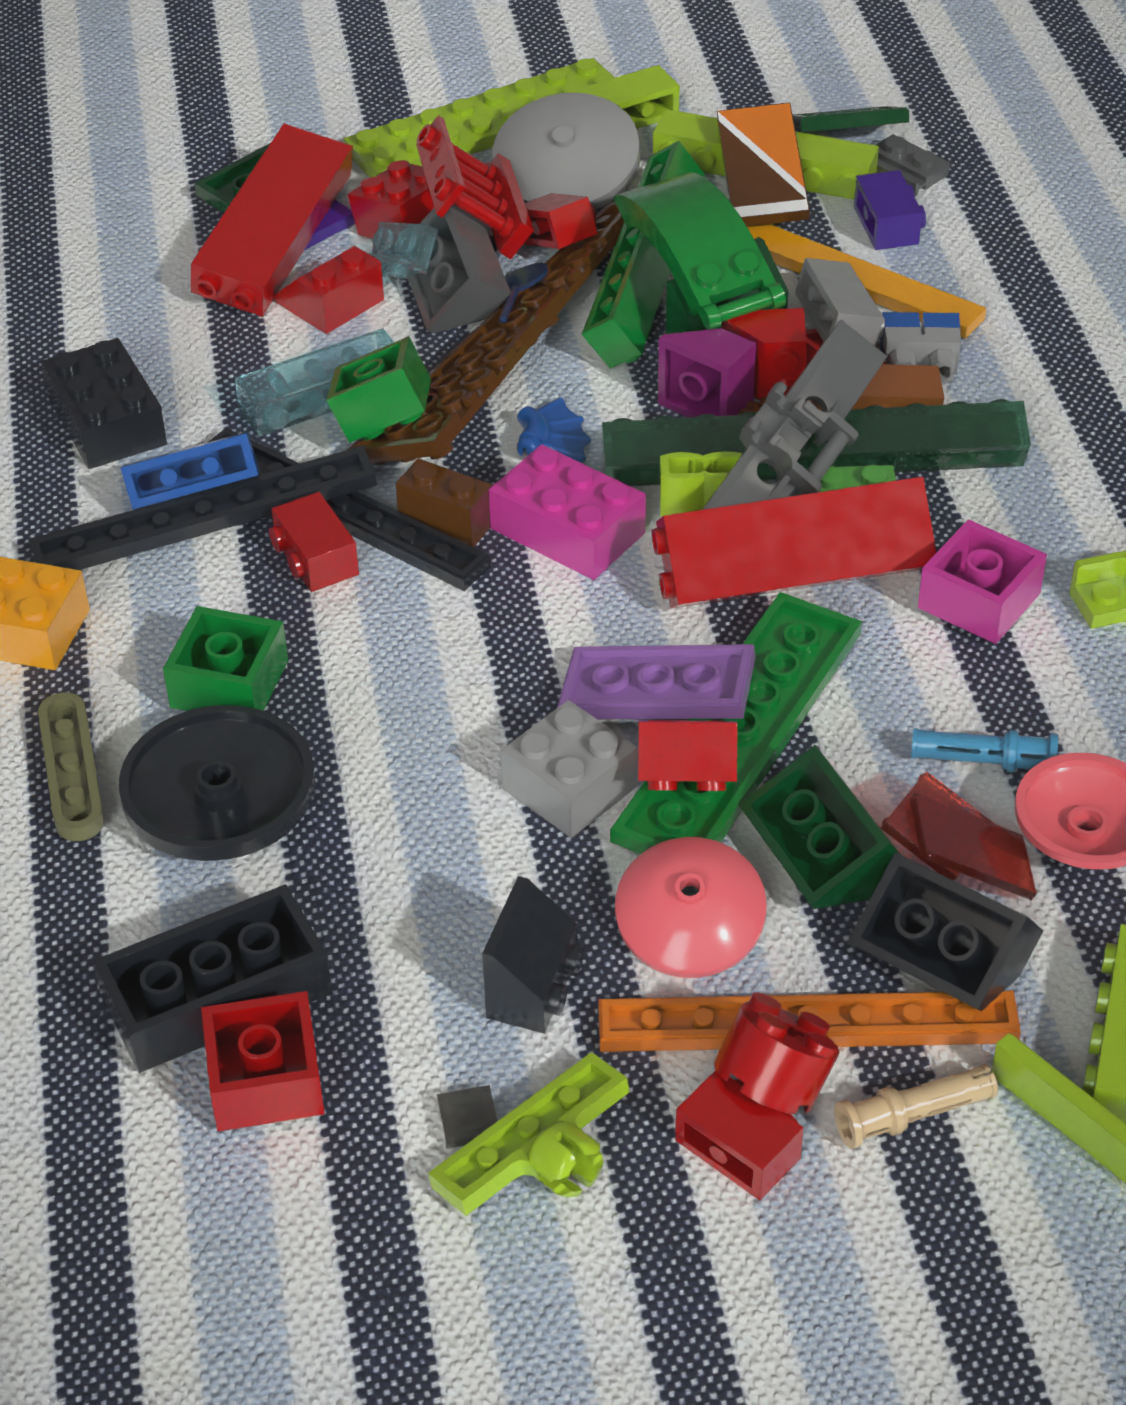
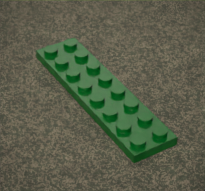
[610,592,862,854]

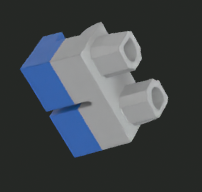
[879,312,961,382]

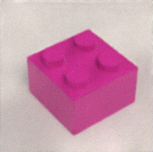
[917,519,1047,644]

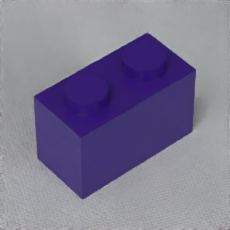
[854,170,926,250]

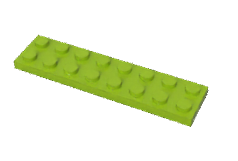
[343,58,615,177]

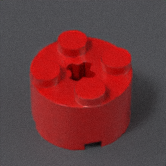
[713,992,839,1114]

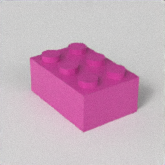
[489,444,646,580]

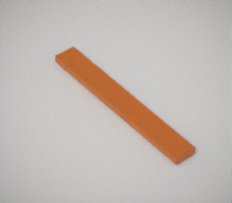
[598,990,1021,1052]

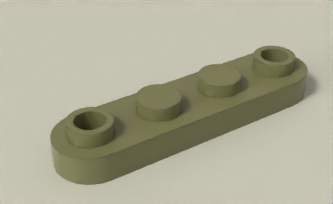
[38,692,104,841]

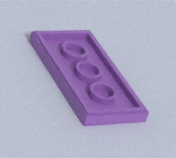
[557,644,756,719]

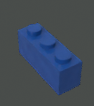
[121,432,260,509]

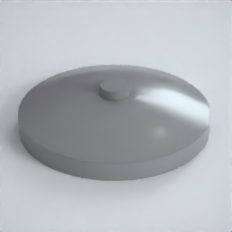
[492,93,641,210]

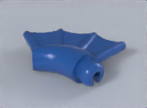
[517,398,591,463]

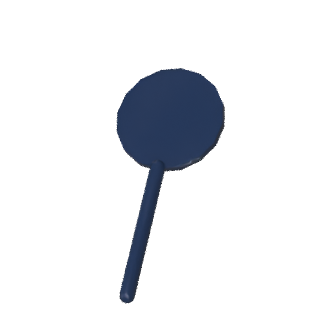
[499,263,548,323]

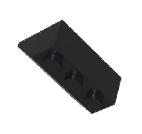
[848,852,1044,1012]

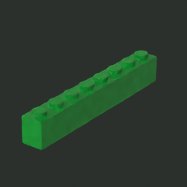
[582,141,705,369]

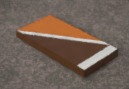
[717,102,810,226]

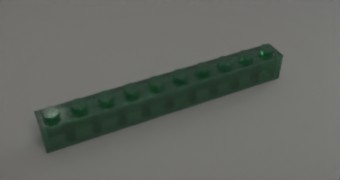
[601,399,1031,486]

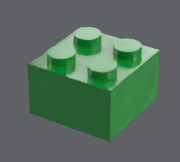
[326,336,431,443]
[163,606,288,711]

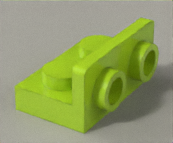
[1069,550,1126,629]

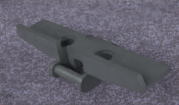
[702,320,887,510]

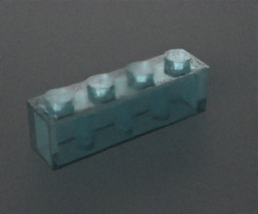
[235,328,394,437]

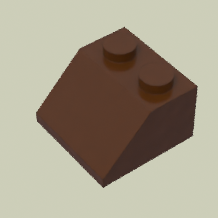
[395,458,493,548]

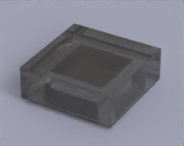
[437,1085,497,1149]

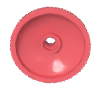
[1014,753,1126,870]
[615,837,767,978]

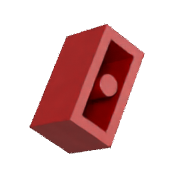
[524,193,598,249]
[269,492,359,592]
[675,1070,804,1201]

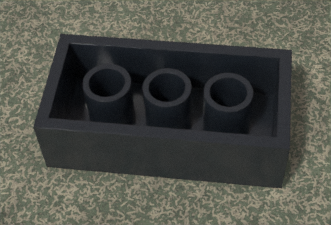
[93,884,332,1073]

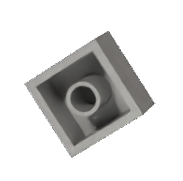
[501,700,638,838]

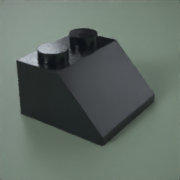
[482,876,584,1034]

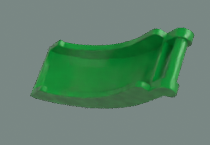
[614,172,786,330]

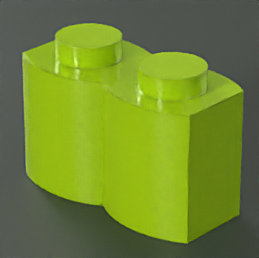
[659,452,742,516]

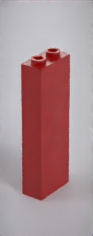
[191,123,353,317]
[652,477,936,609]

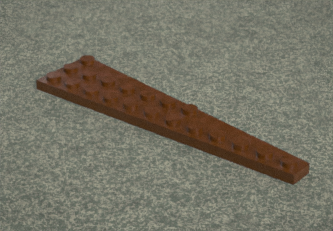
[347,202,624,466]

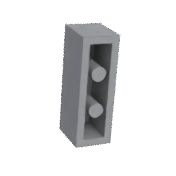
[795,258,885,346]

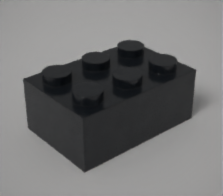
[41,338,167,469]

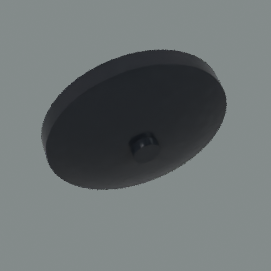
[119,705,315,861]

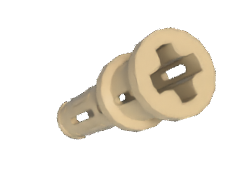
[834,1064,998,1149]

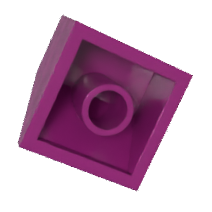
[658,328,756,434]

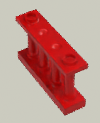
[416,115,534,259]

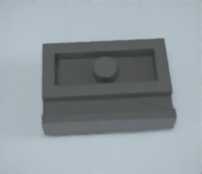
[876,134,950,197]

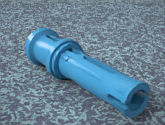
[911,728,1058,773]

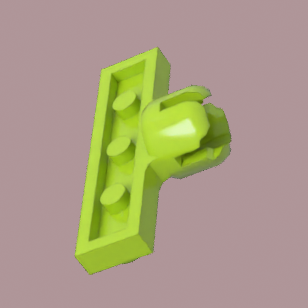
[428,1052,630,1216]

